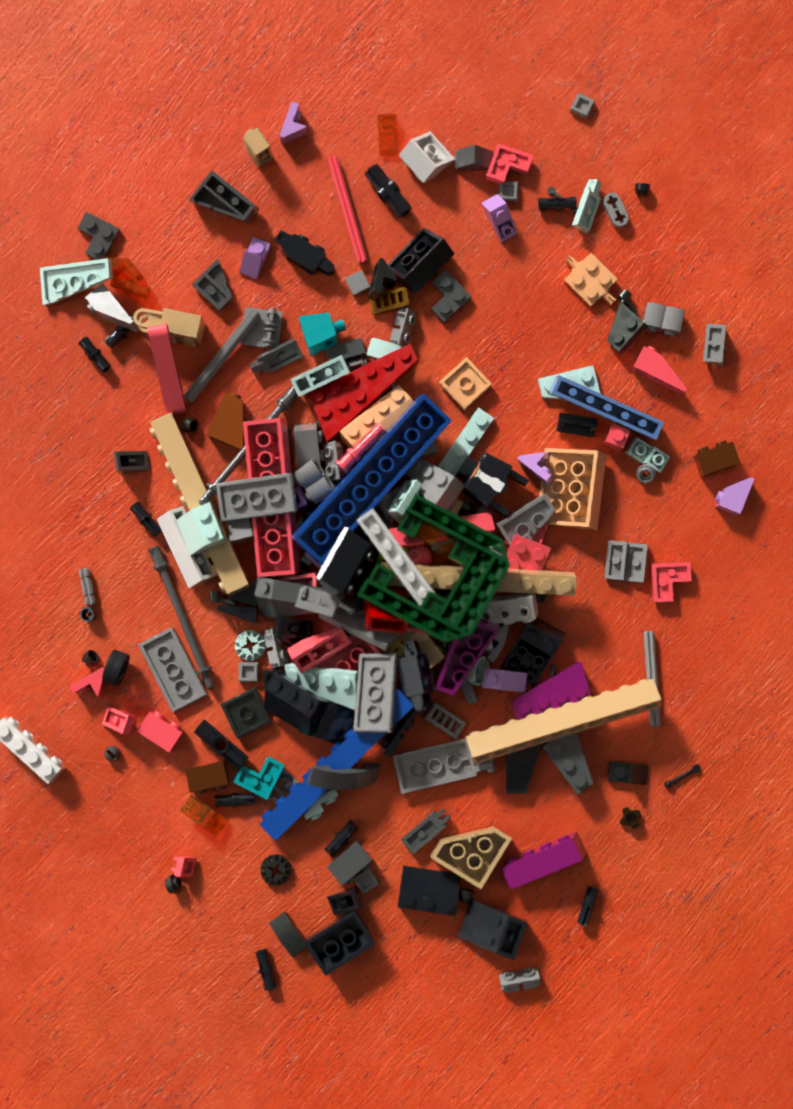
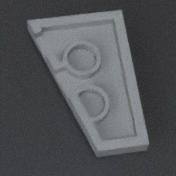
[496,493,555,546]

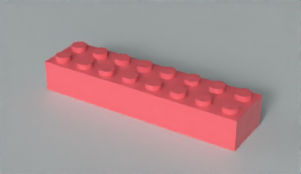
[243,418,301,577]

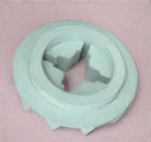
[235,630,266,661]

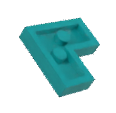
[233,756,286,800]

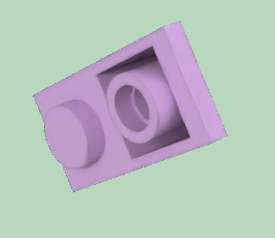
[481,194,518,242]

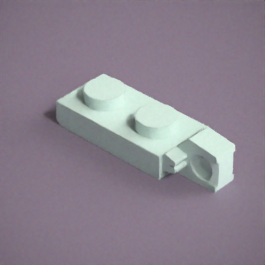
[572,179,602,233]

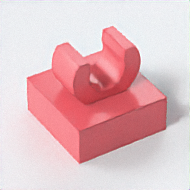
[171,856,196,877]

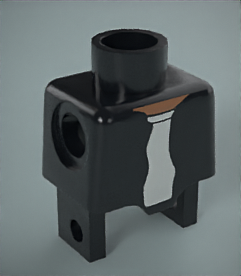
[456,453,529,518]

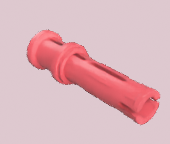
[335,423,386,474]

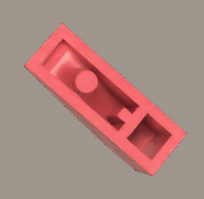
[631,346,687,395]
[287,627,351,673]

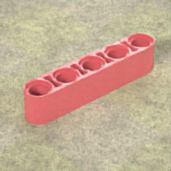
[147,323,187,415]

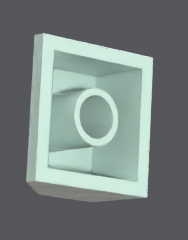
[176,502,226,556]

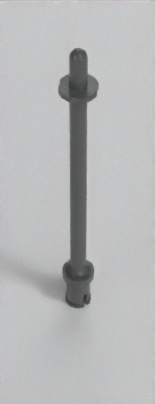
[199,386,298,505]
[148,546,214,689]

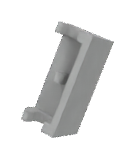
[703,324,726,367]
[295,586,341,617]

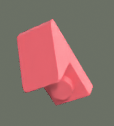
[69,667,105,697]
[102,706,136,735]

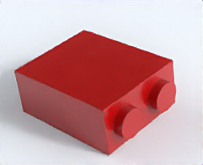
[363,586,408,634]

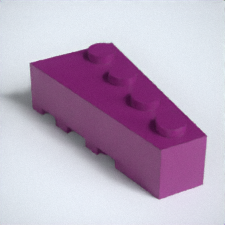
[435,619,500,696]
[510,661,591,720]
[501,831,586,889]

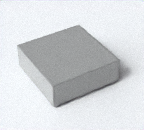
[569,93,595,119]
[499,181,518,202]
[345,270,370,296]
[238,662,259,682]
[354,867,380,895]

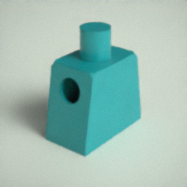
[299,313,346,356]

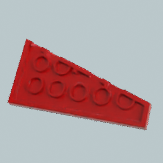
[308,343,419,443]

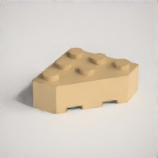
[430,826,512,889]

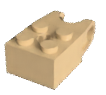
[133,308,206,347]

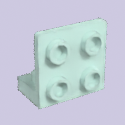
[386,480,424,524]

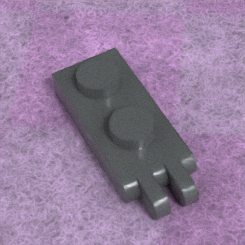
[401,809,451,855]

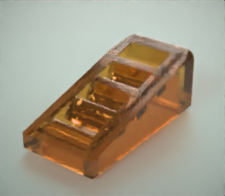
[378,114,398,156]

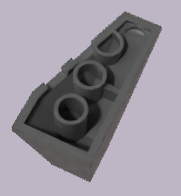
[254,577,326,619]

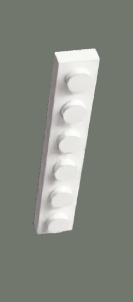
[357,508,436,606]

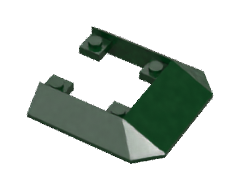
[357,494,510,643]

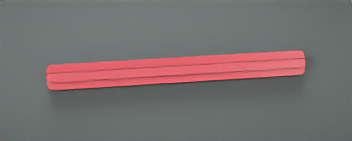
[328,156,367,264]

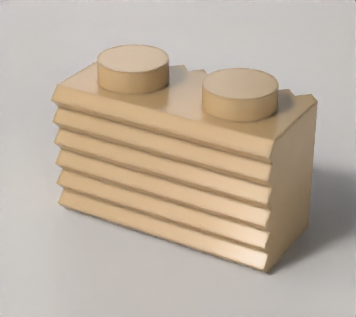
[243,128,273,167]

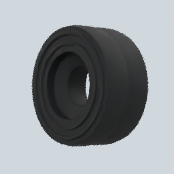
[102,650,130,687]

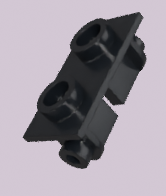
[556,413,597,438]

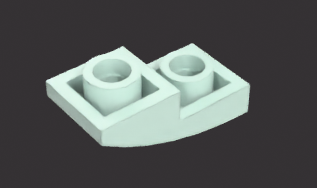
[366,338,402,360]
[625,437,670,473]
[305,789,339,820]

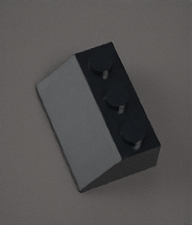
[388,228,455,294]
[317,527,375,602]
[264,672,329,737]
[397,865,460,916]
[304,910,375,976]

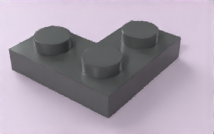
[77,212,121,260]
[431,270,472,323]

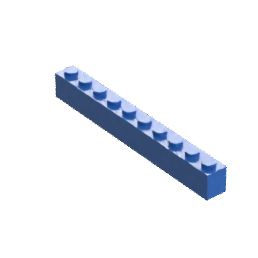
[259,687,414,841]

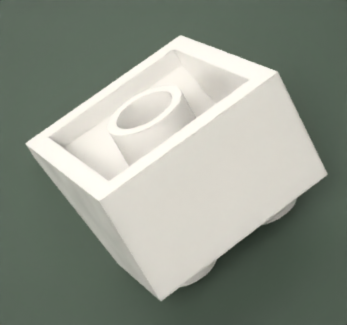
[399,131,455,183]

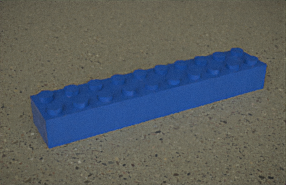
[290,394,452,564]

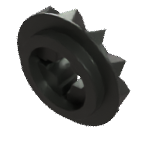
[260,854,291,886]

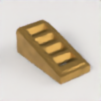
[369,287,409,315]

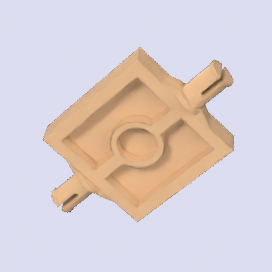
[564,253,618,307]

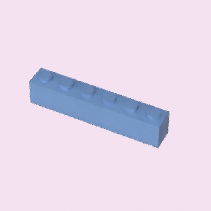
[549,375,664,440]

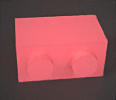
[137,710,184,752]

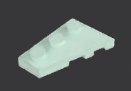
[537,365,601,400]

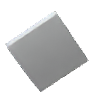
[604,540,648,583]

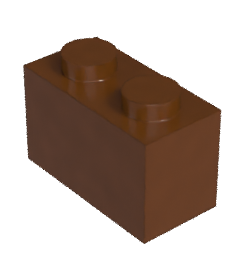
[693,440,740,477]
[185,760,230,795]

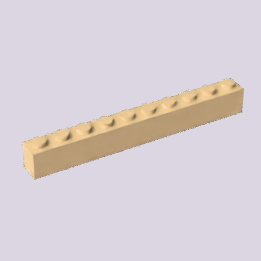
[150,412,251,596]
[381,562,576,596]
[466,679,662,764]

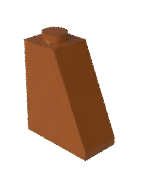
[206,392,245,451]

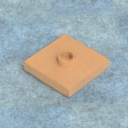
[439,357,492,411]

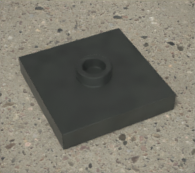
[220,687,272,739]

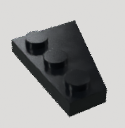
[381,707,424,758]

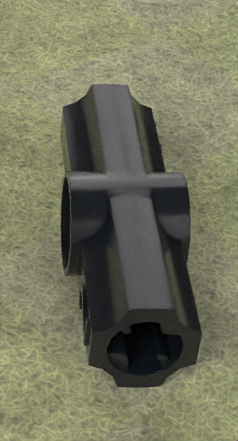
[365,164,412,219]
[194,719,249,770]

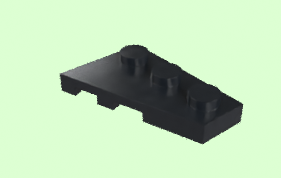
[506,744,542,793]

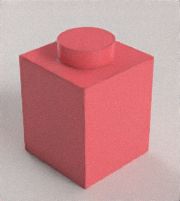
[603,424,630,451]

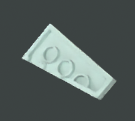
[40,258,113,306]
[285,663,358,710]

